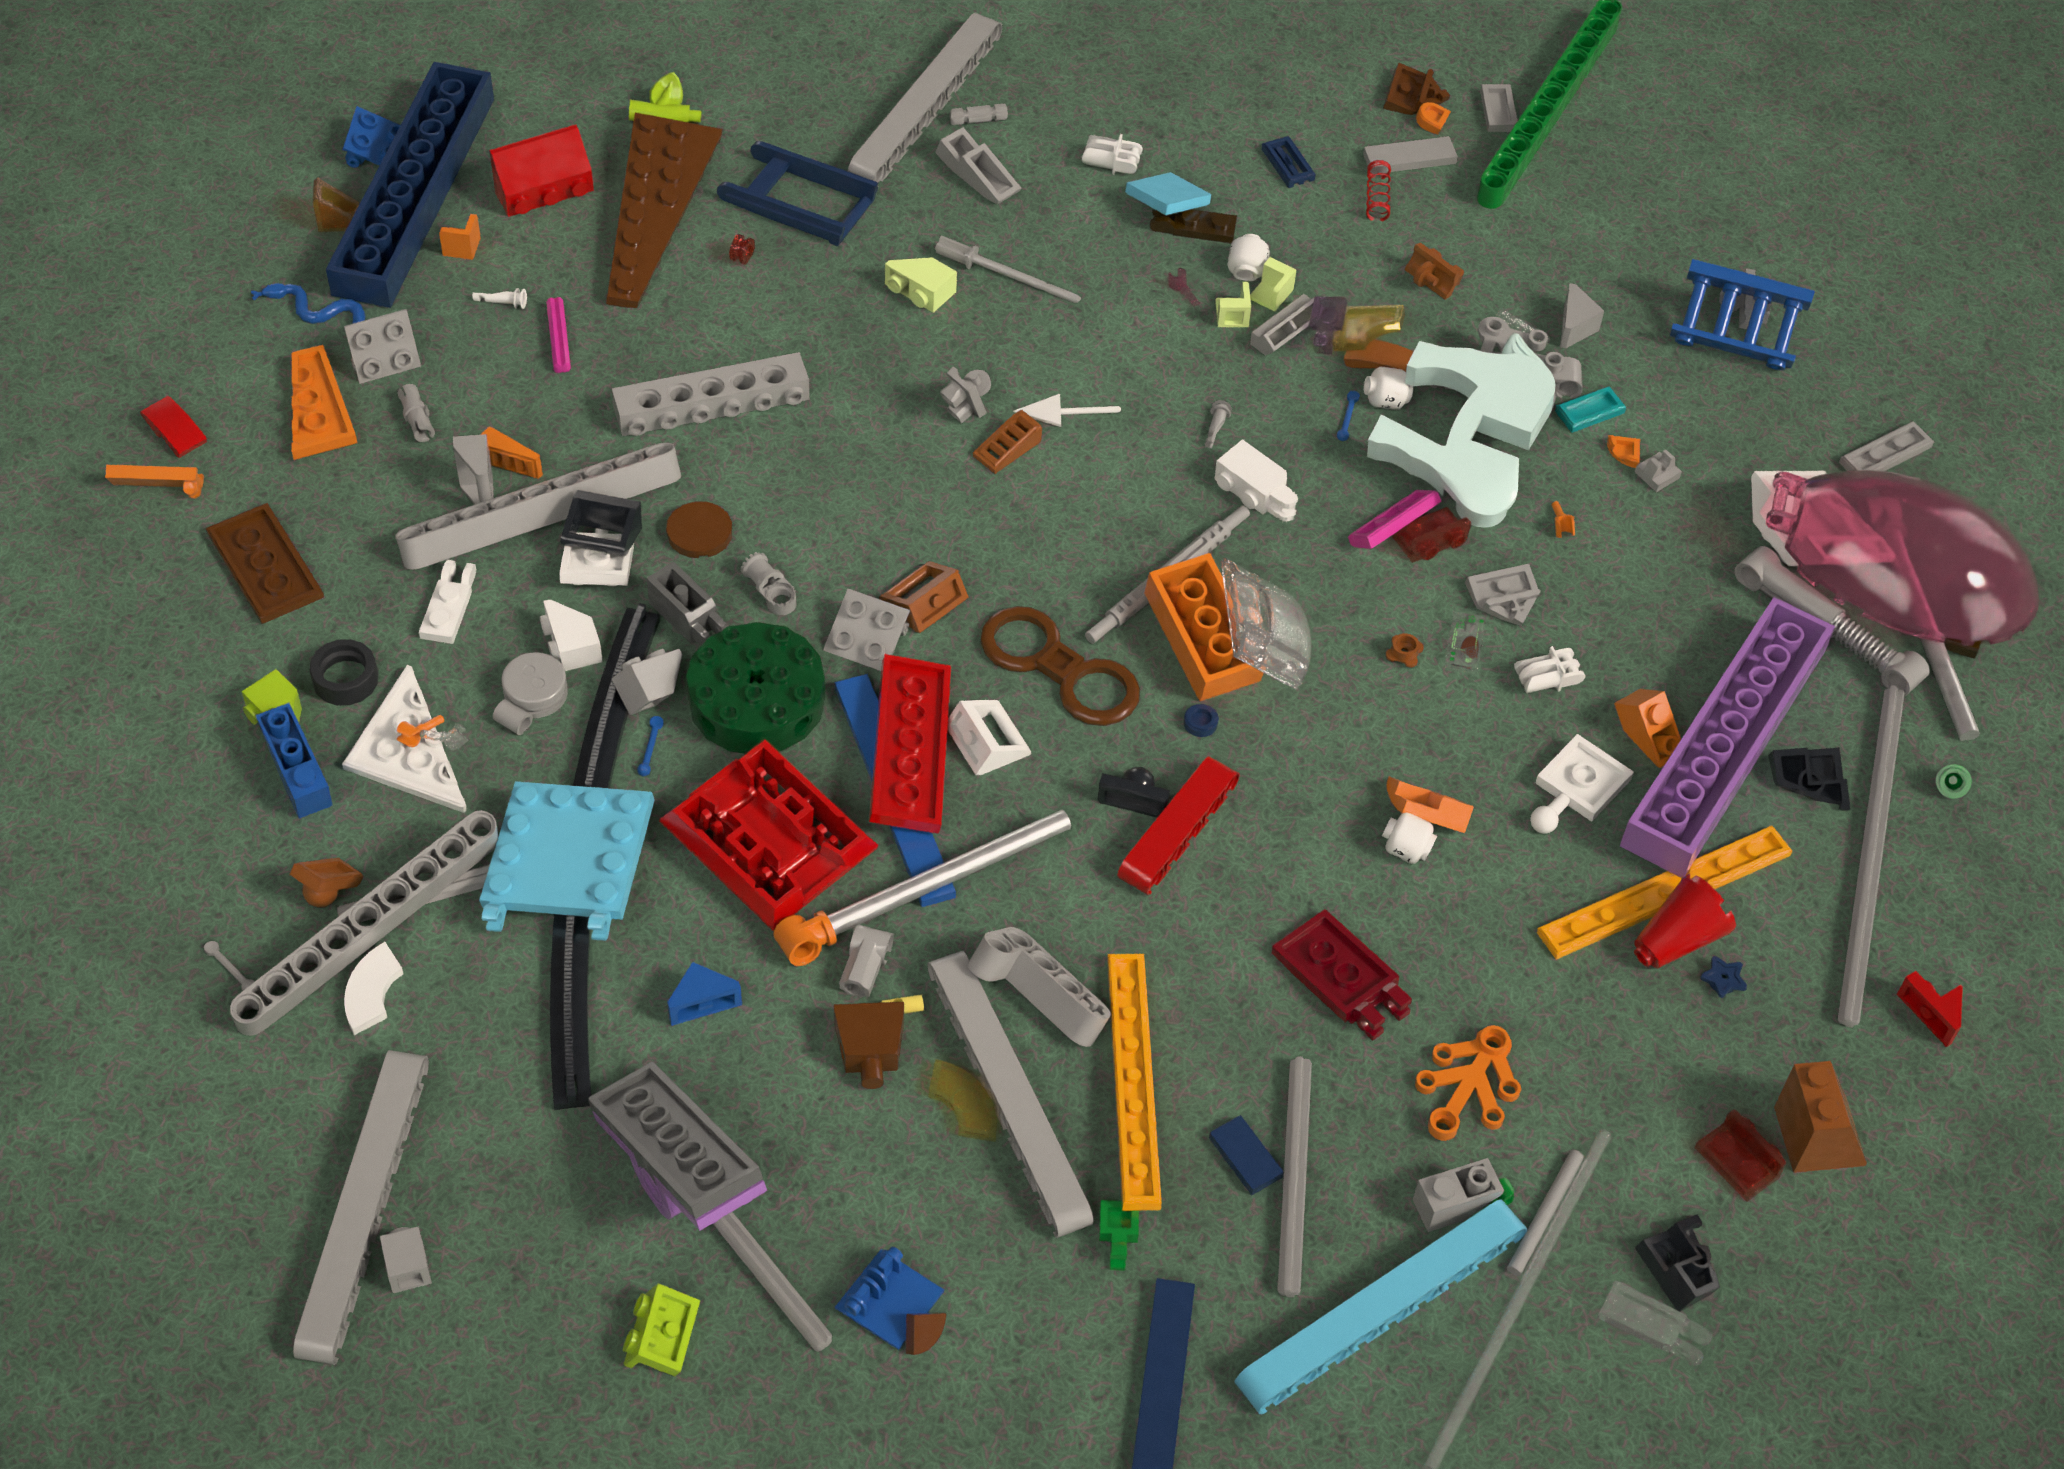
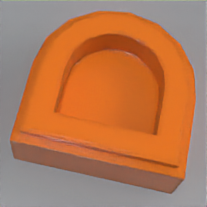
[1416,102,1451,135]

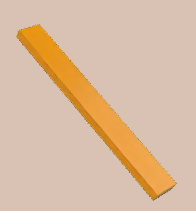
[1537,825,1792,960]
[1107,954,1162,1211]

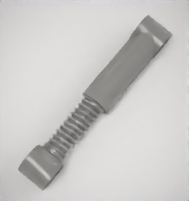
[1734,546,1930,696]

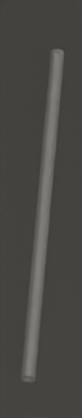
[1421,1129,1612,1469]

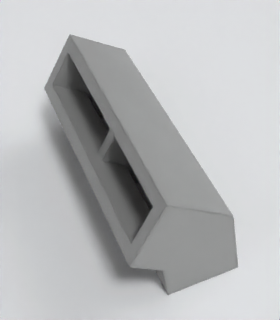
[1250,294,1327,356]

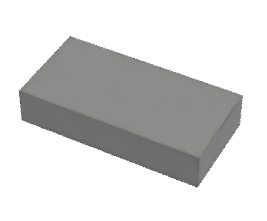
[1480,84,1517,132]

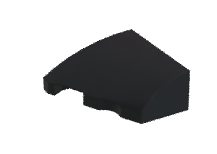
[1768,747,1851,811]
[1635,1214,1720,1313]

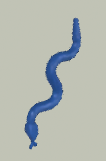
[251,283,365,324]

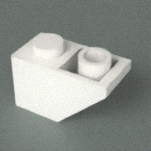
[540,600,602,671]

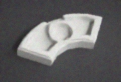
[344,942,403,1035]

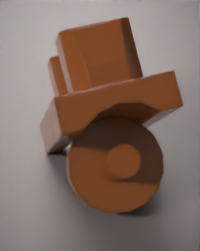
[1404,243,1464,300]

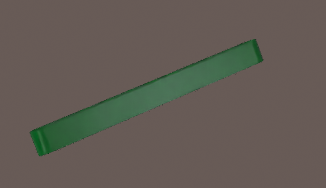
[1477,0,1622,209]

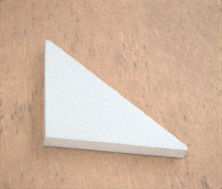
[342,665,466,813]

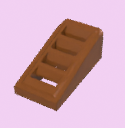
[973,410,1042,474]

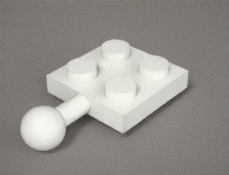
[560,528,634,586]
[1530,734,1634,834]

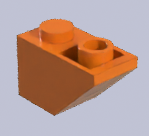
[1614,689,1681,768]

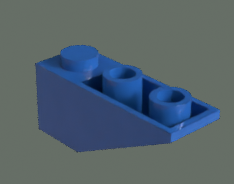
[256,703,333,819]

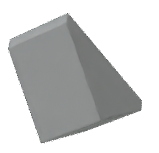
[1560,283,1604,348]

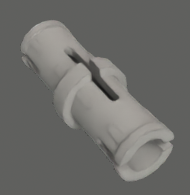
[398,384,435,442]

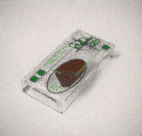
[1443,611,1487,675]

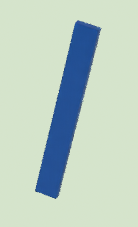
[835,674,956,907]

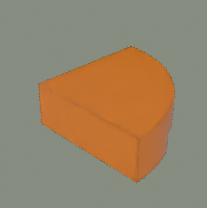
[1607,435,1640,468]

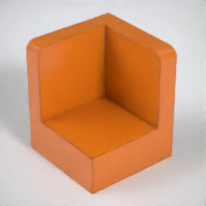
[439,214,481,260]

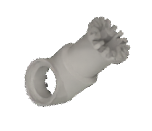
[740,552,797,615]

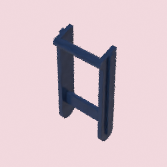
[717,141,879,246]

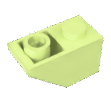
[885,257,957,313]

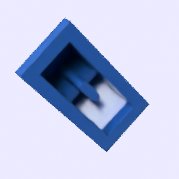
[667,962,742,1026]

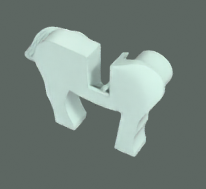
[1367,333,1555,528]

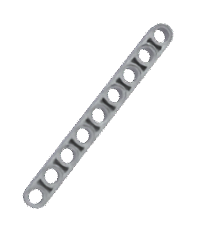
[848,13,1002,187]
[395,443,681,569]
[230,810,498,1036]
[927,951,1093,1238]
[293,1050,429,1365]

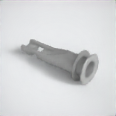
[1205,400,1232,448]

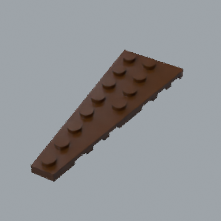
[606,112,723,308]

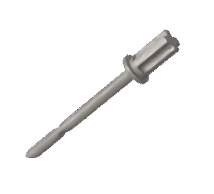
[935,236,1081,303]

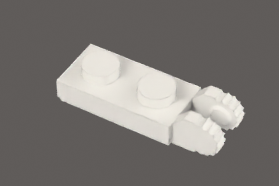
[419,560,476,644]

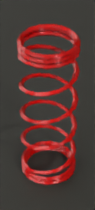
[1366,160,1391,221]

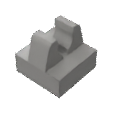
[1635,450,1682,492]

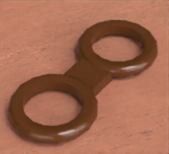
[980,606,1140,726]

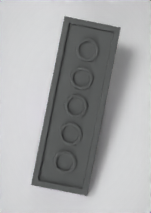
[588,1061,767,1231]

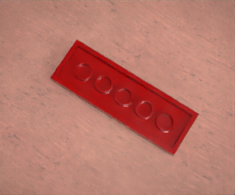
[869,654,951,834]

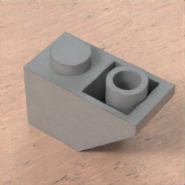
[612,649,682,715]
[1413,1158,1504,1232]

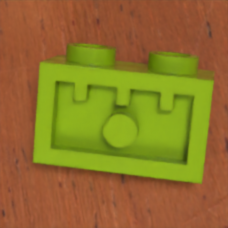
[623,1283,700,1377]

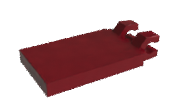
[1271,909,1412,1041]

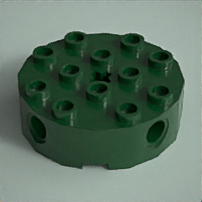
[686,622,825,754]

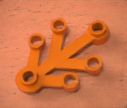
[1415,1025,1521,1141]

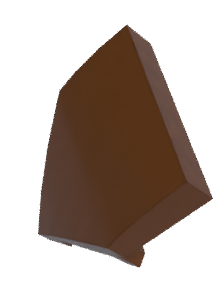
[1383,63,1450,115]

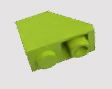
[242,669,302,725]

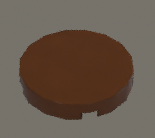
[666,501,732,558]

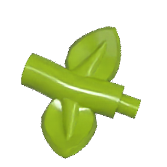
[629,72,701,123]

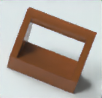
[879,561,969,633]

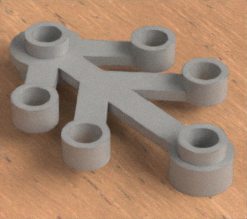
[1478,317,1564,411]

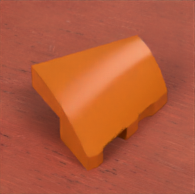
[1386,776,1474,833]

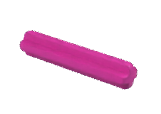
[546,297,571,373]

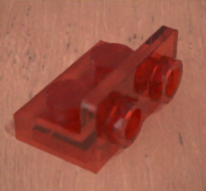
[1391,507,1471,563]
[1695,1109,1786,1202]

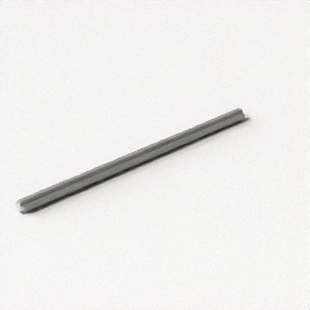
[1838,685,1905,1028]

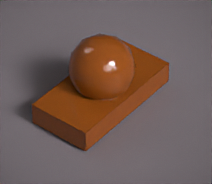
[289,858,364,908]

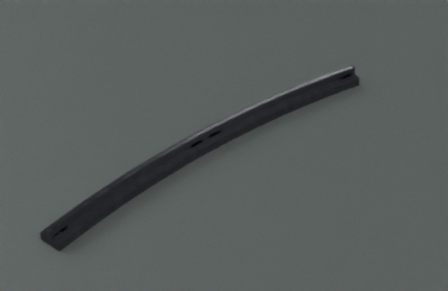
[550,603,660,1110]

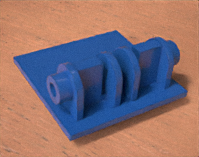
[342,106,400,168]
[835,1247,944,1350]

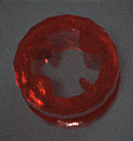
[729,234,755,265]

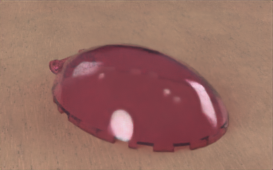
[1766,470,2039,646]

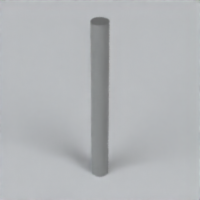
[1507,1150,1584,1277]

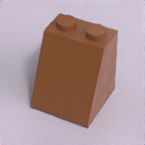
[1774,1061,1867,1173]

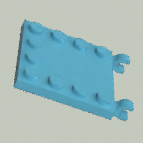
[479,781,655,941]

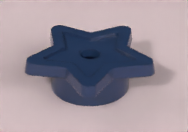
[1700,956,1747,998]

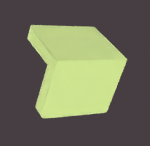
[1250,257,1296,311]
[1215,282,1251,327]

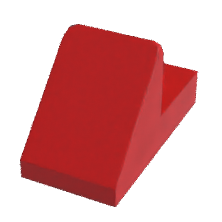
[1897,971,1963,1047]

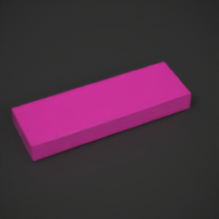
[1348,490,1442,549]

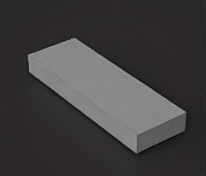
[1363,136,1458,174]
[1839,421,1934,483]

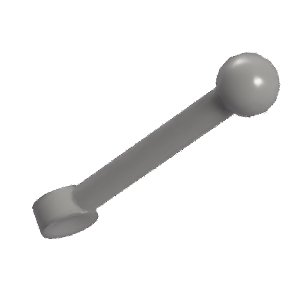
[204,941,254,991]

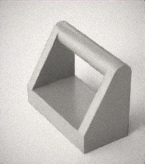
[453,434,494,505]

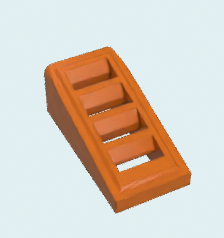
[480,426,543,479]

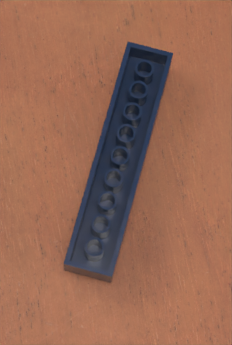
[326,62,494,308]

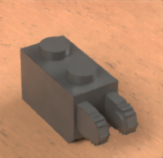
[647,561,728,646]

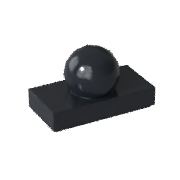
[1098,767,1170,818]

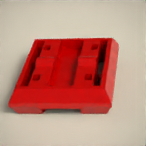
[659,739,879,931]

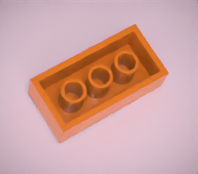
[1144,553,1267,701]

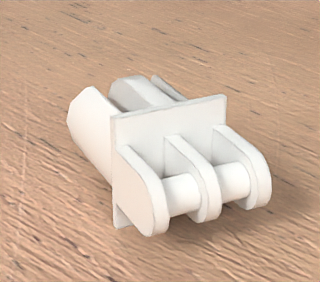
[1082,134,1143,175]
[1514,646,1585,693]

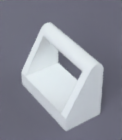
[947,700,1031,775]

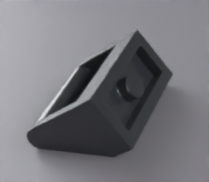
[560,490,642,556]

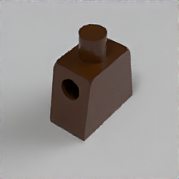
[834,1002,904,1089]

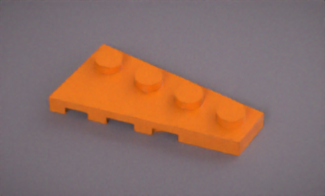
[292,344,357,460]

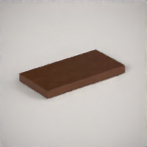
[205,503,324,624]

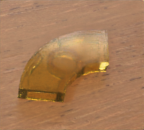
[928,1059,997,1142]

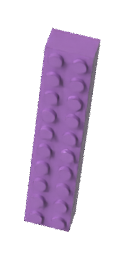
[1620,597,1835,878]

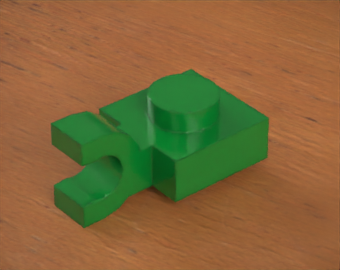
[1099,1200,1139,1271]

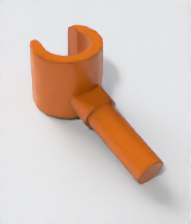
[1551,501,1575,538]
[397,715,444,747]

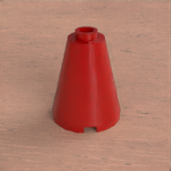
[1634,874,1736,969]

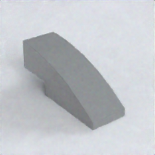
[935,127,1021,205]

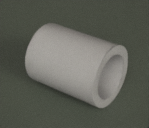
[493,699,533,735]

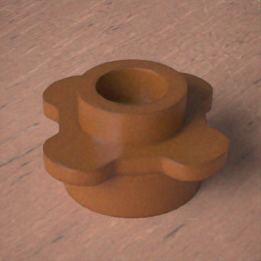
[1385,633,1424,668]

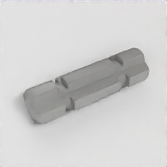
[949,103,1008,125]

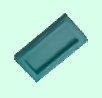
[1555,386,1626,433]

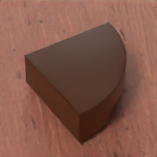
[906,1312,946,1355]

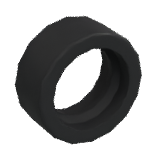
[309,639,379,706]

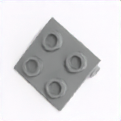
[344,309,421,384]
[823,589,910,671]

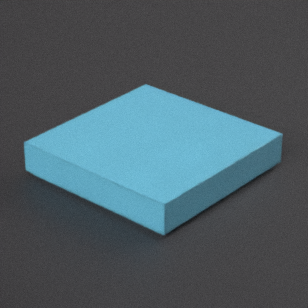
[1125,172,1211,215]

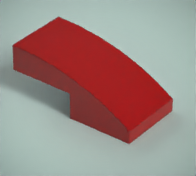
[140,396,207,458]

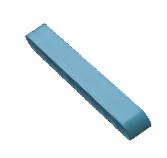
[1235,1199,1527,1414]

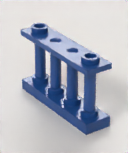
[1670,259,1815,370]

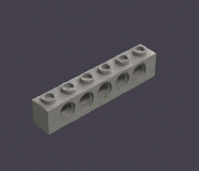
[612,352,810,436]

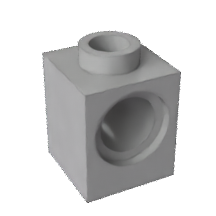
[380,1226,432,1293]

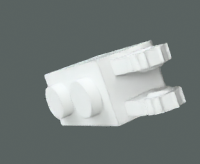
[1215,439,1298,522]

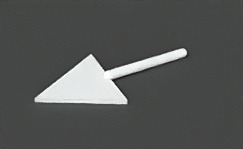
[1013,394,1121,427]

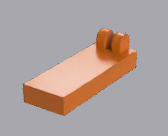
[105,465,204,499]

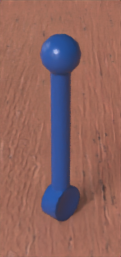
[1337,391,1360,441]
[637,716,663,776]

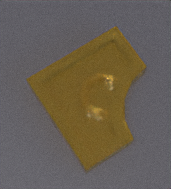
[1333,305,1405,351]

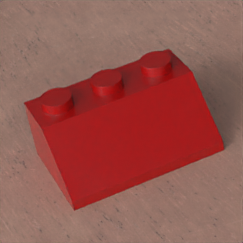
[489,124,594,217]

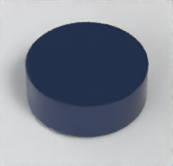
[1184,704,1219,737]

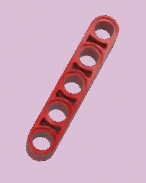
[1117,756,1240,895]

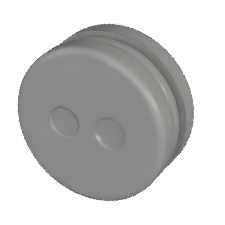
[502,652,568,718]

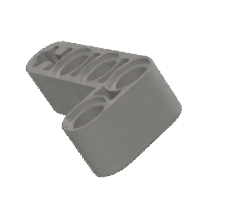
[968,927,1111,1047]

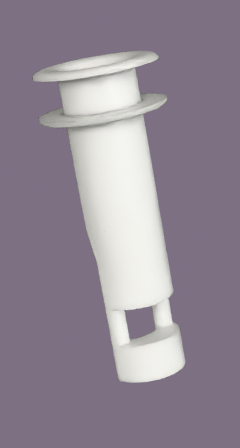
[472,288,527,309]

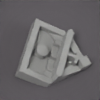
[1465,564,1541,626]

